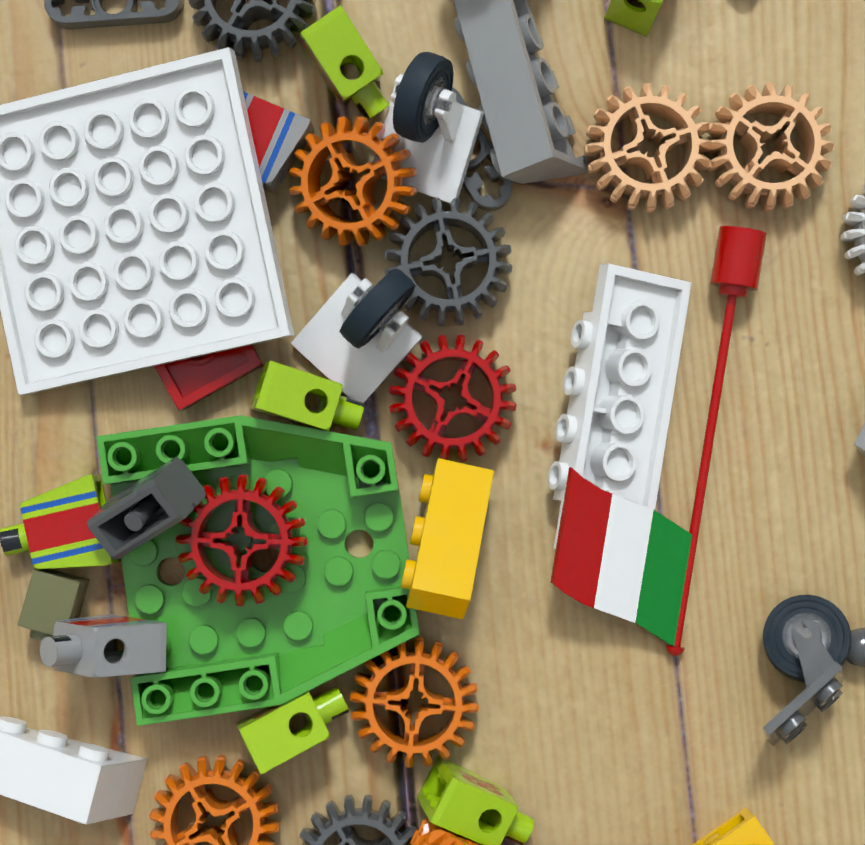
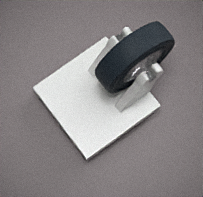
[373,52,484,203]
[291,269,423,403]

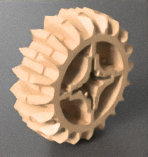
[706,82,835,212]
[584,83,712,213]

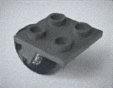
[763,595,851,746]

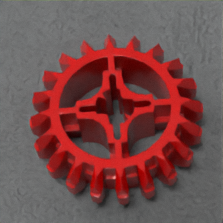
[389,335,517,462]
[175,475,308,606]

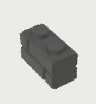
[87,457,206,560]

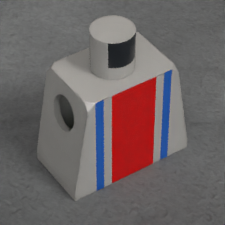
[243,91,314,193]
[40,614,167,678]

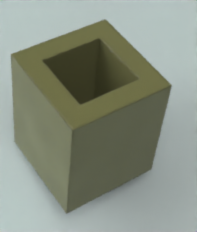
[17,569,90,641]

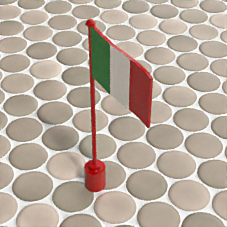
[550,226,767,656]

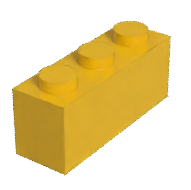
[400,458,494,620]

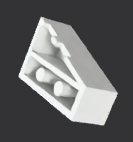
[0,716,148,825]

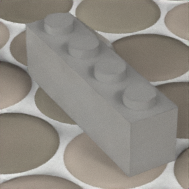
[454,0,588,184]

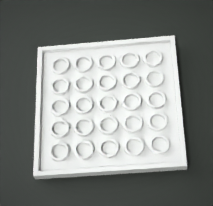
[0,47,294,395]

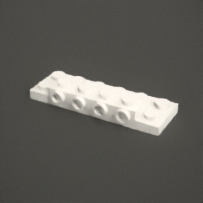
[548,263,692,549]

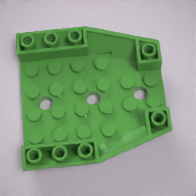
[96,415,420,726]

